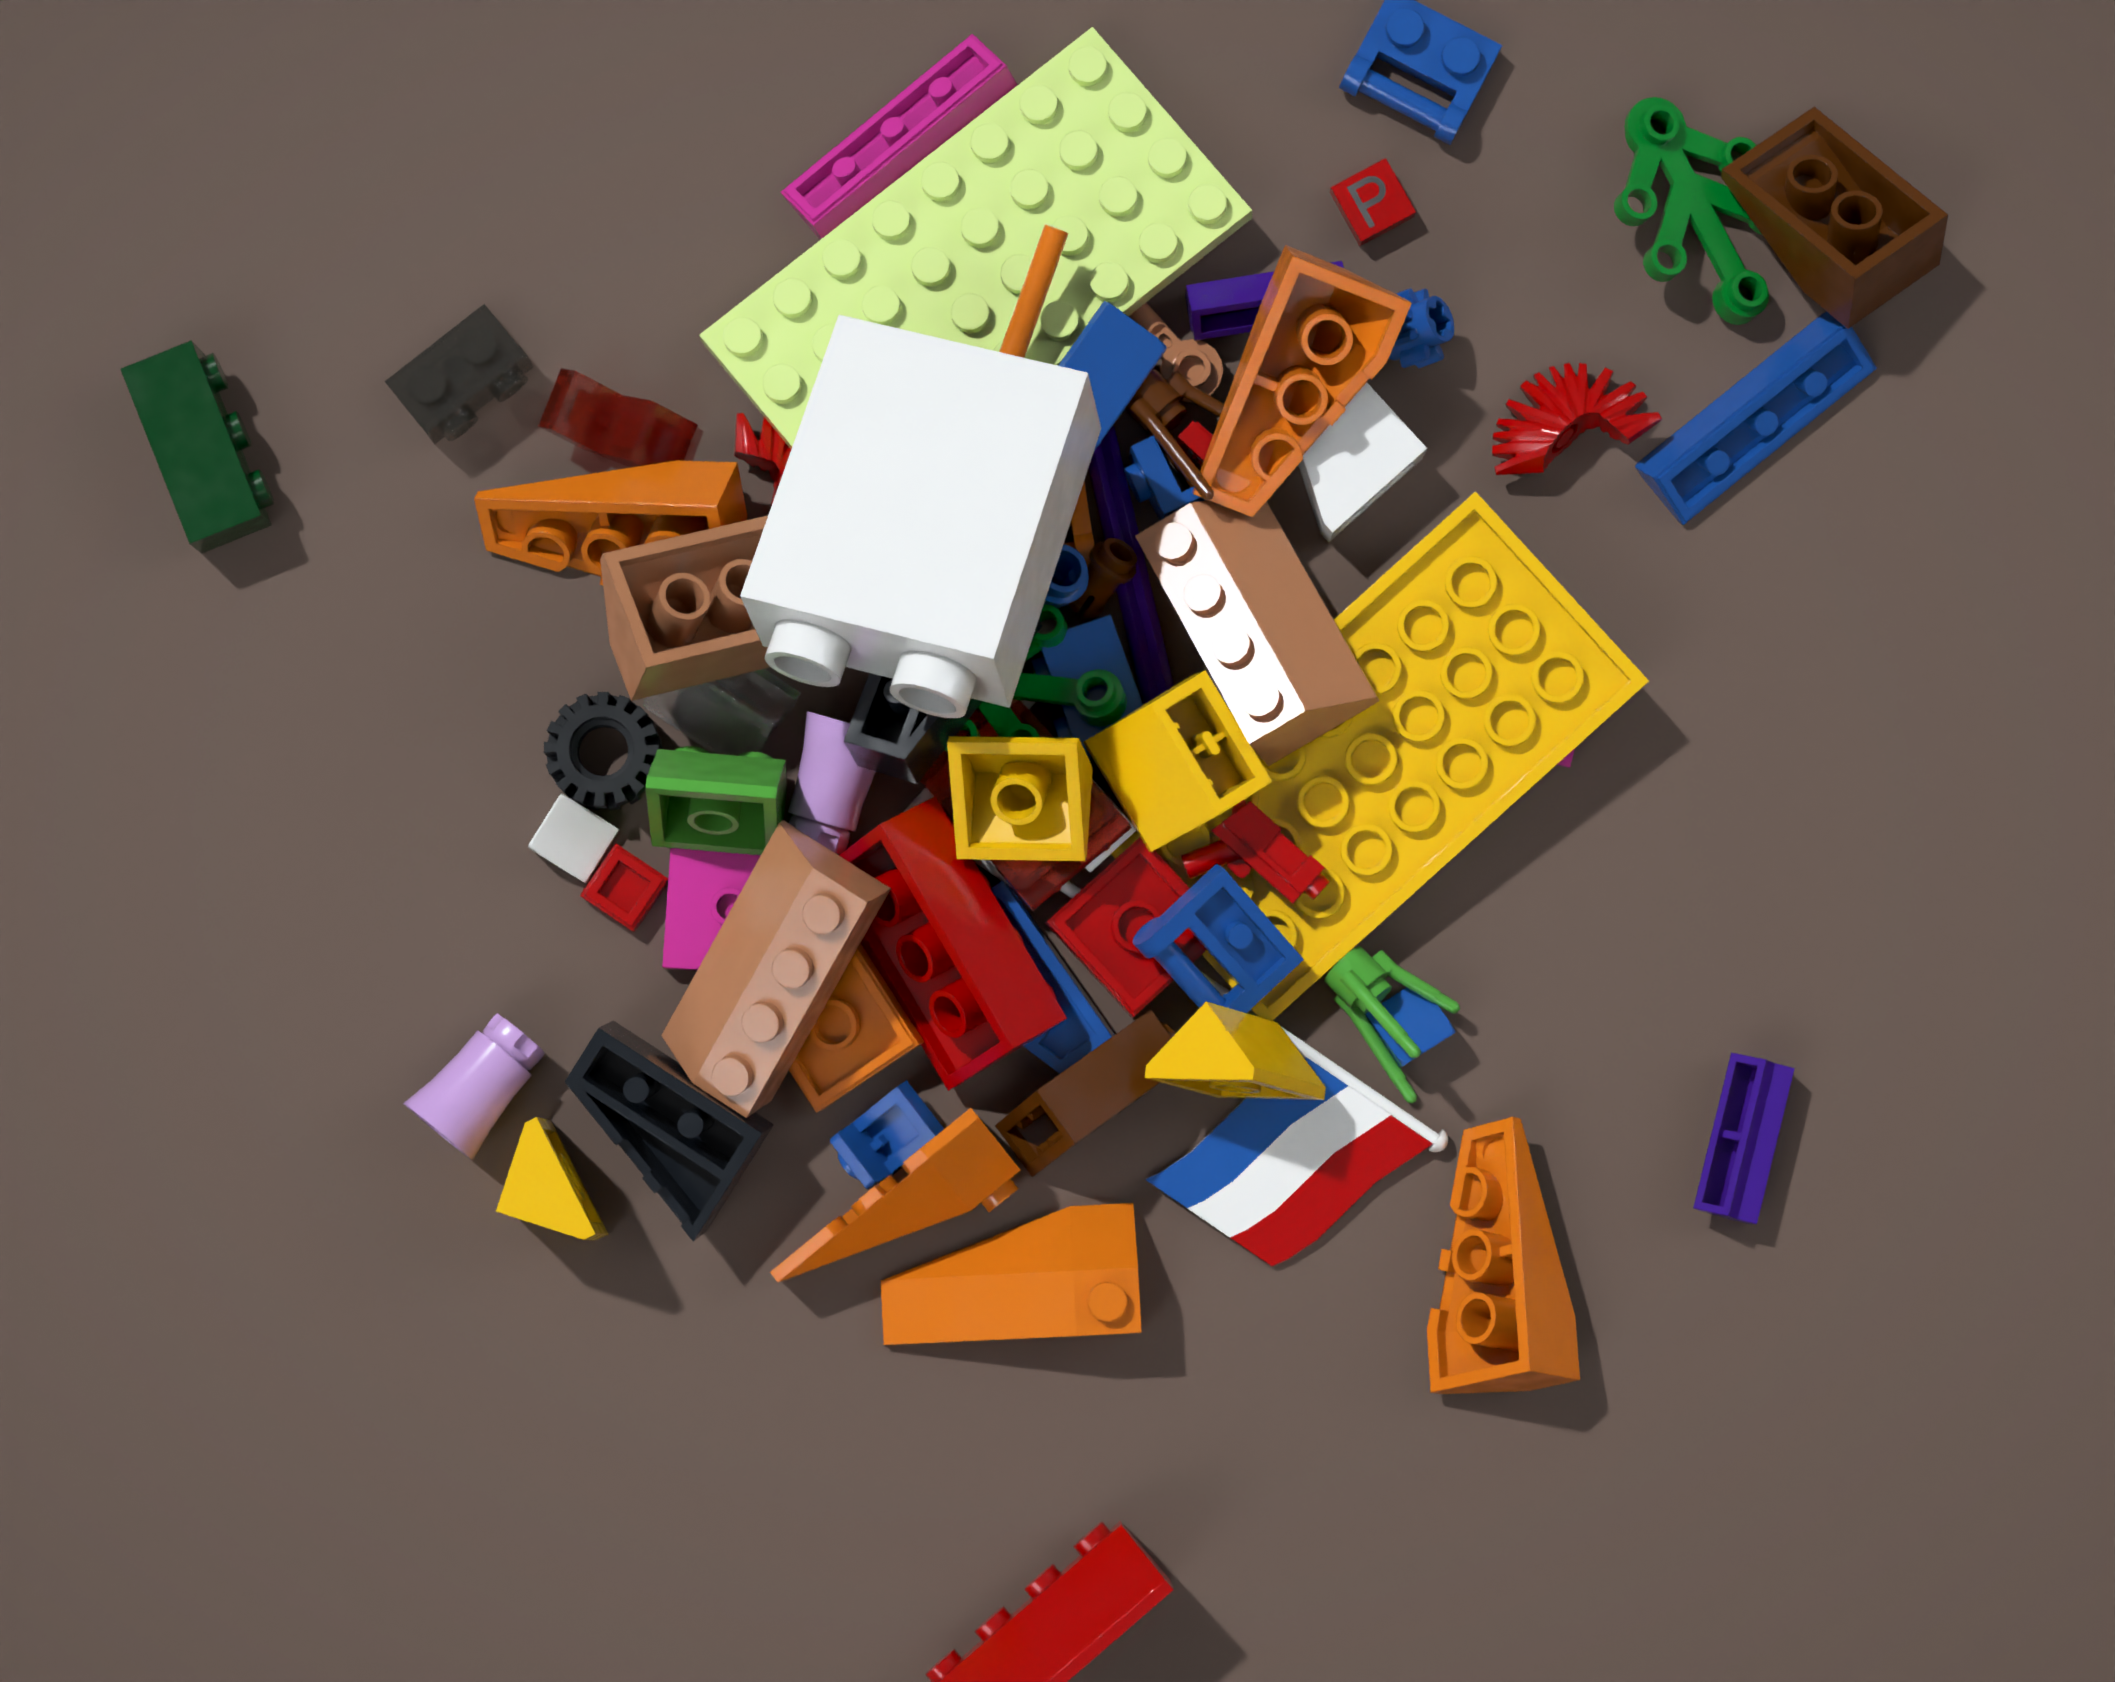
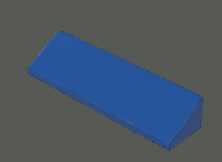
[1058,301,1167,451]
[1635,312,1877,525]

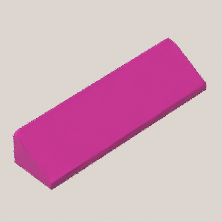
[781,34,1017,240]

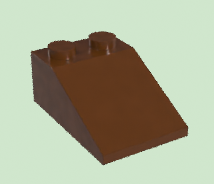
[1721,107,1948,329]

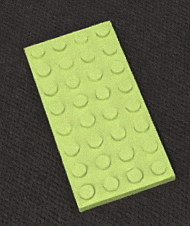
[699,27,1252,449]

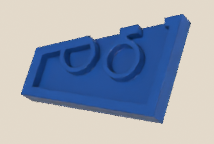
[991,880,1115,1074]

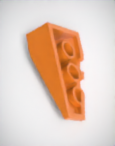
[1193,245,1412,517]
[474,460,747,586]
[770,1108,1021,1282]
[1427,1117,1580,1394]
[881,1203,1142,1345]

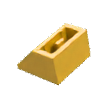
[1083,670,1273,852]

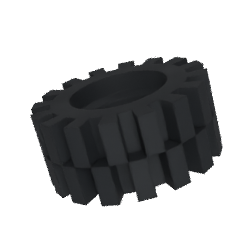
[544,692,663,811]

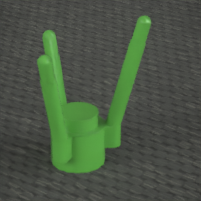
[1324,946,1460,1103]

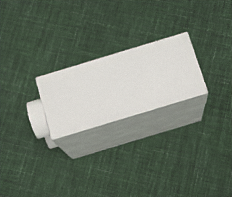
[740,315,1101,718]

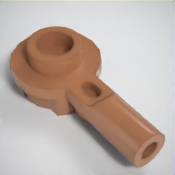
[1128,302,1223,403]

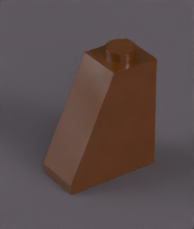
[995,1009,1175,1177]

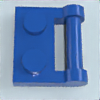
[1339,0,1502,145]
[1132,864,1304,1013]

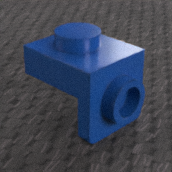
[1124,436,1205,521]
[830,1080,944,1189]

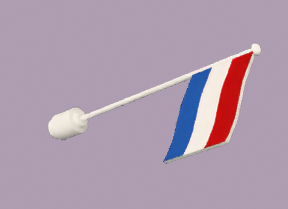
[974,860,1448,1266]

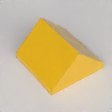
[947,736,1093,861]
[1145,1001,1326,1100]
[496,1117,608,1240]

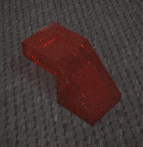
[538,368,698,467]

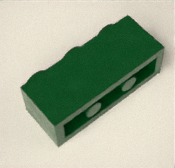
[120,340,274,554]

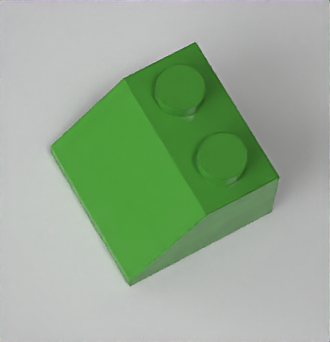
[645,746,787,855]

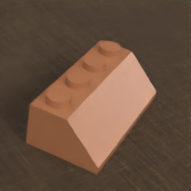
[1135,500,1380,766]
[600,516,770,701]
[661,820,891,1118]

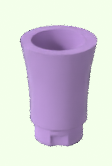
[788,711,876,854]
[403,1013,545,1161]

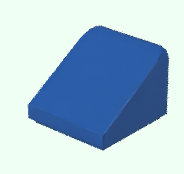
[1365,987,1456,1067]

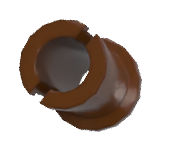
[1068,538,1137,618]

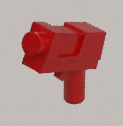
[1181,800,1330,904]

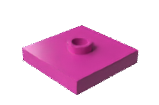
[662,848,761,971]

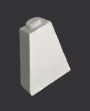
[1299,382,1427,542]

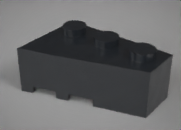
[844,619,1042,784]
[565,1020,774,1242]

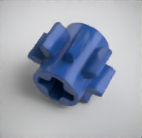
[1389,288,1454,368]

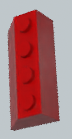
[839,796,1067,1091]
[925,1521,1174,1682]

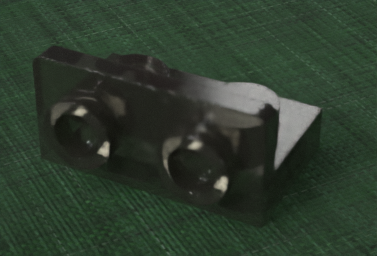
[385,304,534,444]

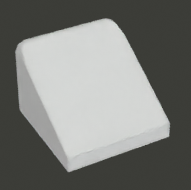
[528,793,620,884]

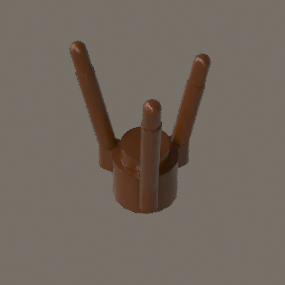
[1124,370,1224,500]

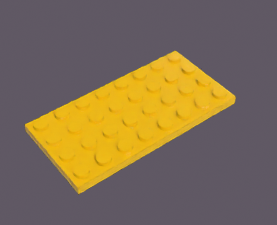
[1111,491,1649,1021]

